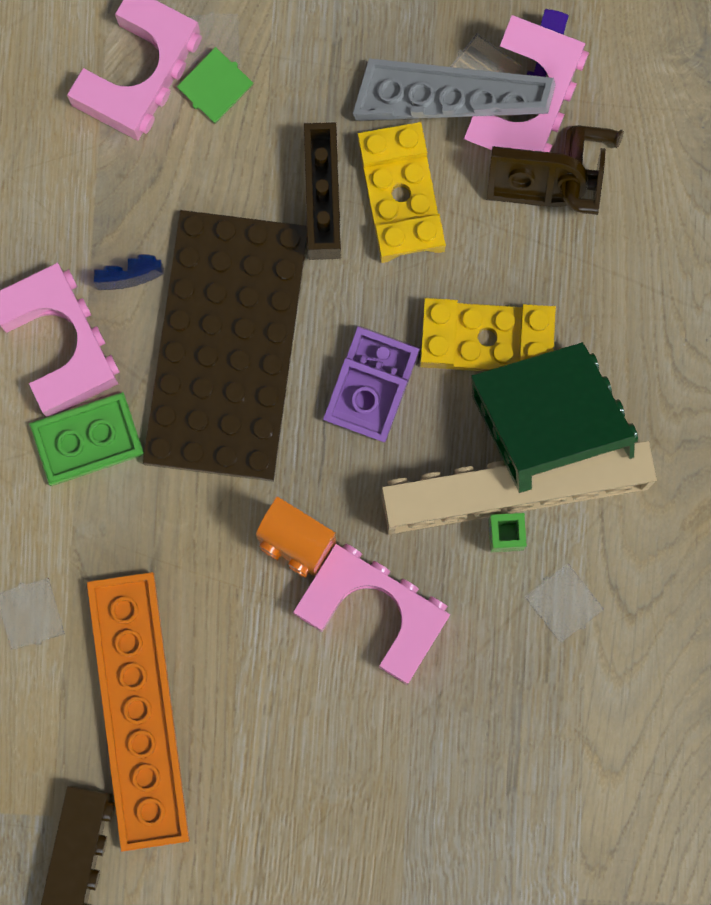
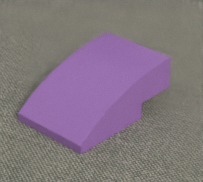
[323,326,421,442]

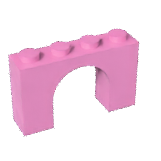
[67,0,202,141]
[464,15,589,152]
[0,263,120,417]
[293,543,450,685]

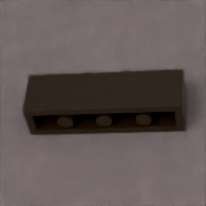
[304,122,341,260]
[41,786,115,905]

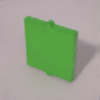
[177,47,254,124]

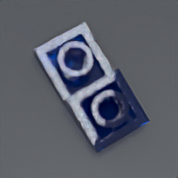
[94,254,164,290]

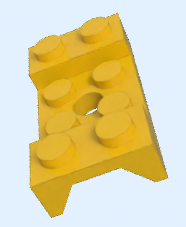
[358,122,446,263]
[420,298,556,371]

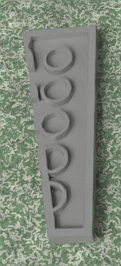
[353,58,556,121]

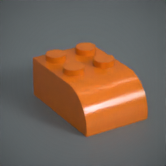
[256,496,336,578]

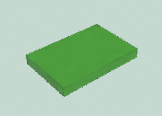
[29,392,144,486]

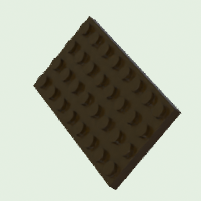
[143,210,308,482]

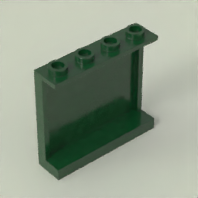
[471,342,638,493]

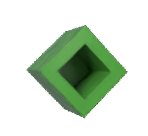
[488,513,527,553]

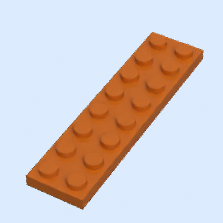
[87,572,190,852]

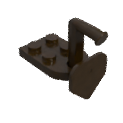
[486,125,624,215]

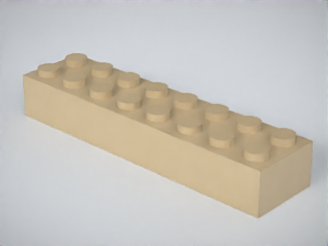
[381,438,657,535]

